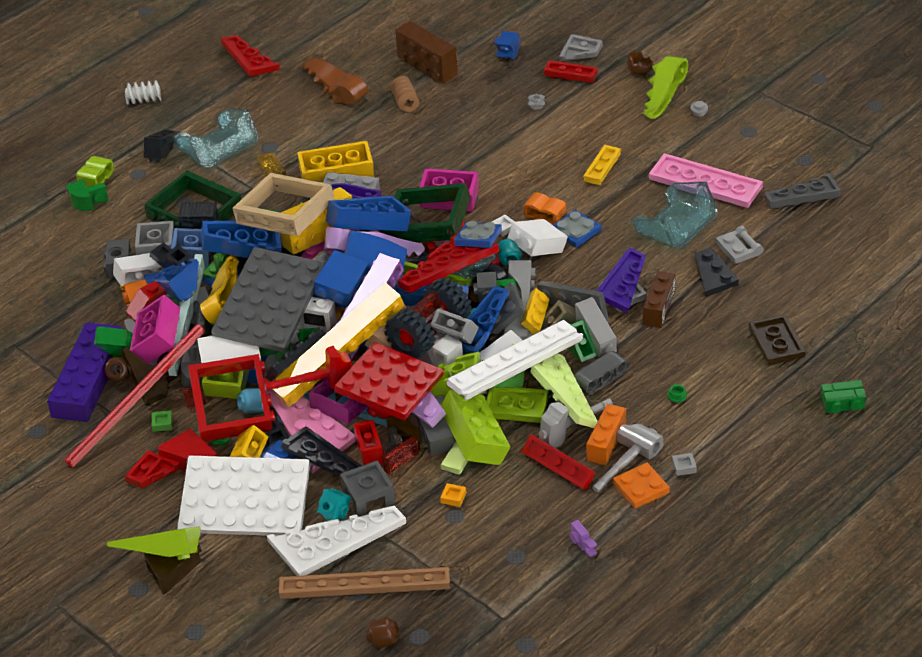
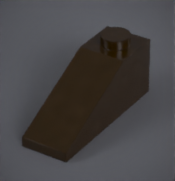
[121,347,170,406]

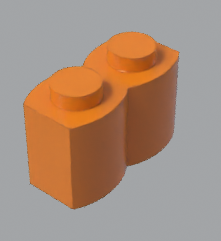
[524,192,566,225]

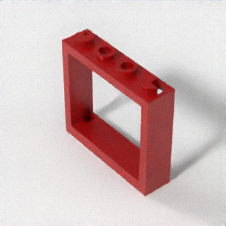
[188,354,275,442]

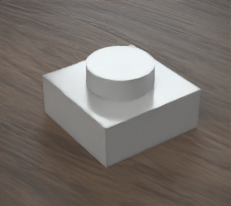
[672,453,697,476]

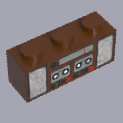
[643,271,676,328]

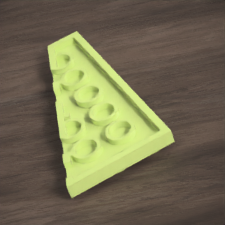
[512,343,598,428]

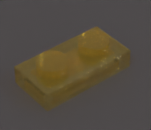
[256,152,286,176]

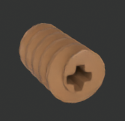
[390,76,419,112]

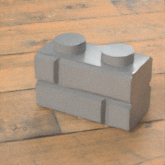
[431,308,478,344]

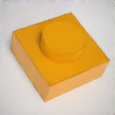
[440,483,467,507]

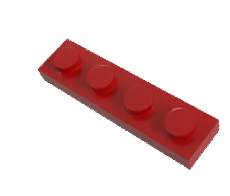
[521,434,596,490]

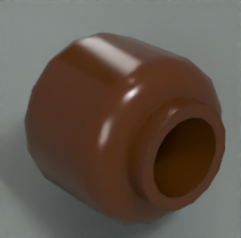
[105,356,130,382]
[366,617,400,648]

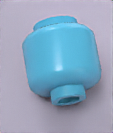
[237,388,263,414]

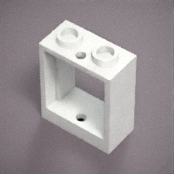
[298,297,337,334]

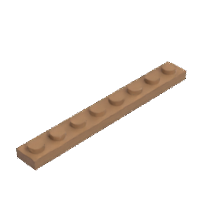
[279,567,450,599]

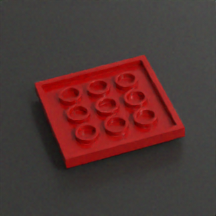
[334,342,444,421]

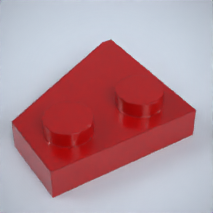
[125,450,181,488]

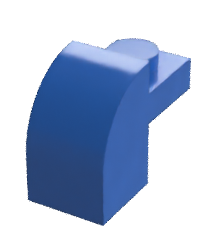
[494,31,521,59]

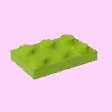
[486,387,549,423]

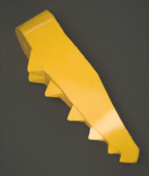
[200,255,239,324]

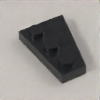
[695,247,739,297]

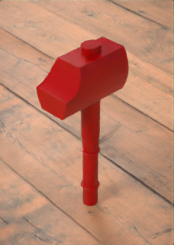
[264,345,354,391]

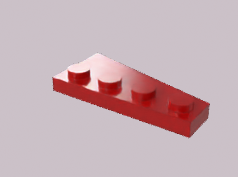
[221,35,280,76]

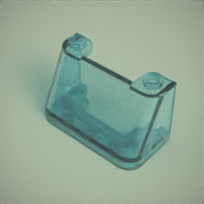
[172,108,258,168]
[632,181,717,248]

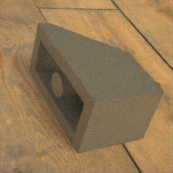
[540,300,576,332]

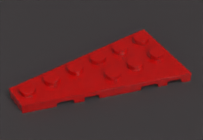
[397,235,499,293]

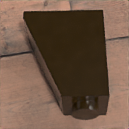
[144,542,202,595]

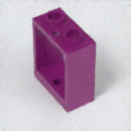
[309,378,368,424]

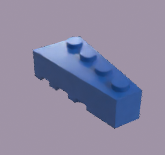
[325,196,411,231]
[200,221,282,258]

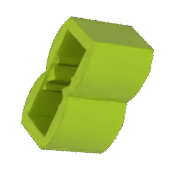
[76,156,114,187]

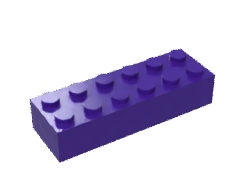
[47,322,122,422]

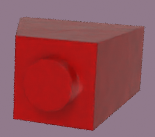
[157,428,218,472]

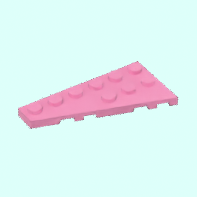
[266,390,356,474]

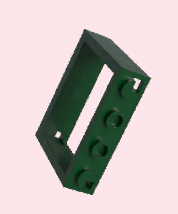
[144,170,242,228]
[383,183,470,243]

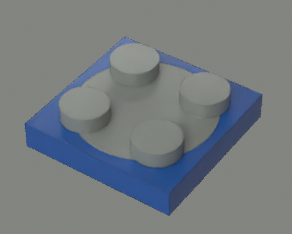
[553,210,602,248]
[454,221,502,248]

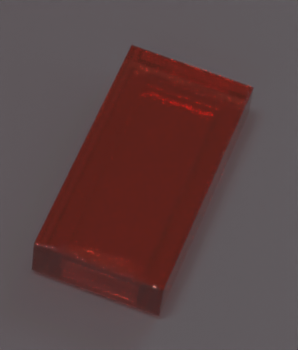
[382,436,419,474]

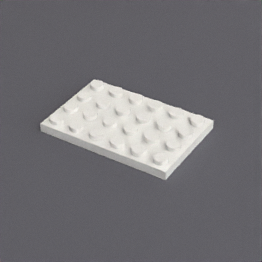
[177,456,310,536]

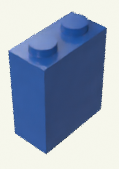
[314,250,369,306]

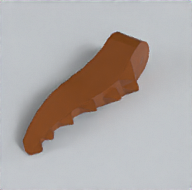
[301,58,368,105]

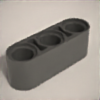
[575,351,629,394]

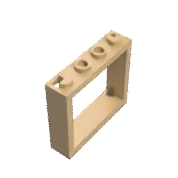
[233,173,335,236]

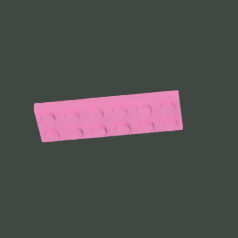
[649,153,763,208]

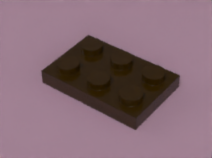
[748,314,806,365]

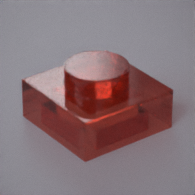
[183,385,206,408]

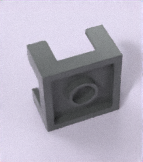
[340,460,396,517]

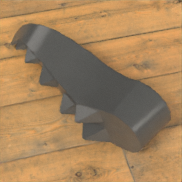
[180,300,211,392]

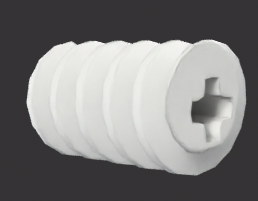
[125,80,161,105]

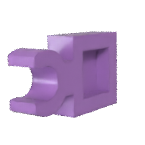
[570,520,597,557]

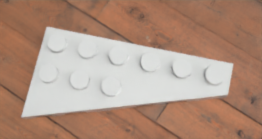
[267,506,406,576]

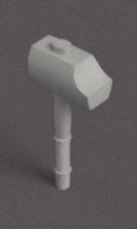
[539,398,613,448]
[592,423,664,493]

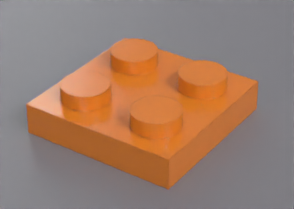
[613,462,670,509]

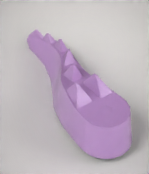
[324,227,425,257]

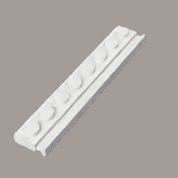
[447,320,583,400]

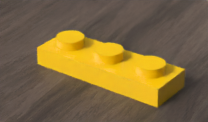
[584,145,621,185]
[521,288,550,335]

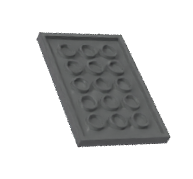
[211,247,325,353]

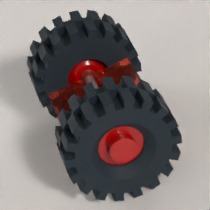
[385,278,472,359]

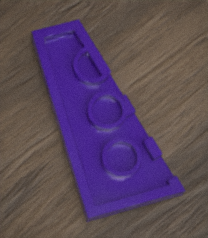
[596,247,646,314]

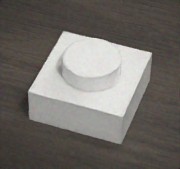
[492,215,515,236]

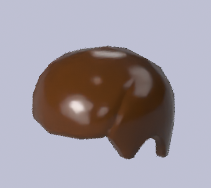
[627,51,653,74]

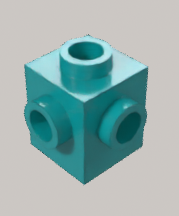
[317,489,352,521]

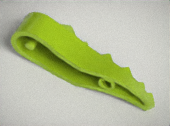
[642,56,688,119]

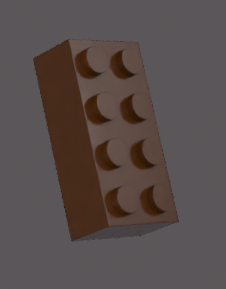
[395,21,458,84]

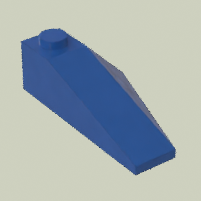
[149,259,199,301]
[459,286,509,355]

